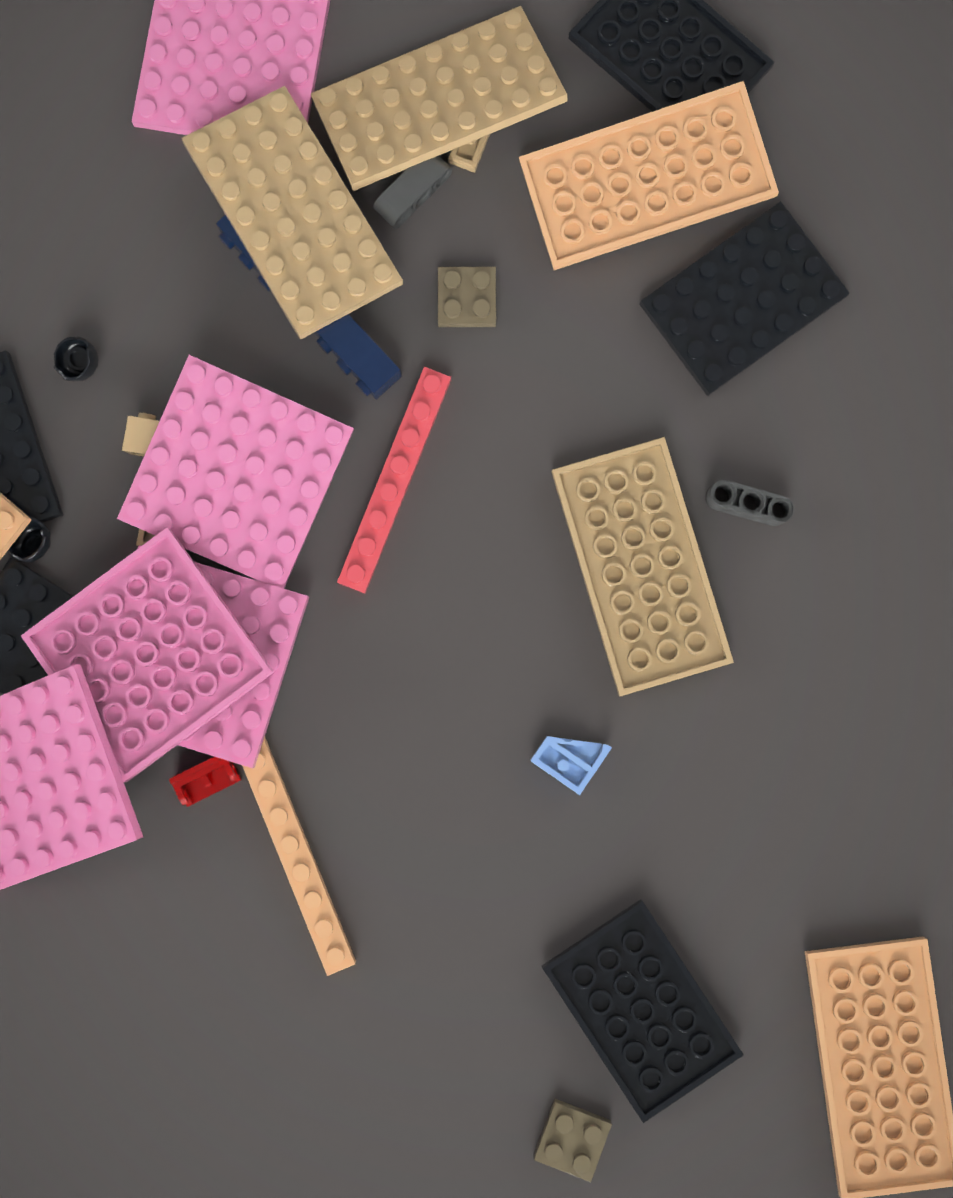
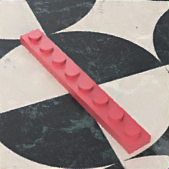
[337,367,451,594]

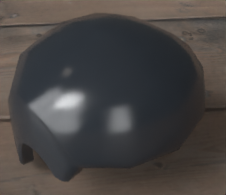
[54,336,98,381]
[9,515,51,562]

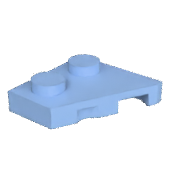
[530,736,612,795]

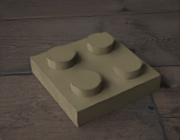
[438,267,496,327]
[534,1099,612,1182]

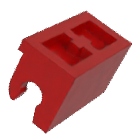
[169,757,242,807]

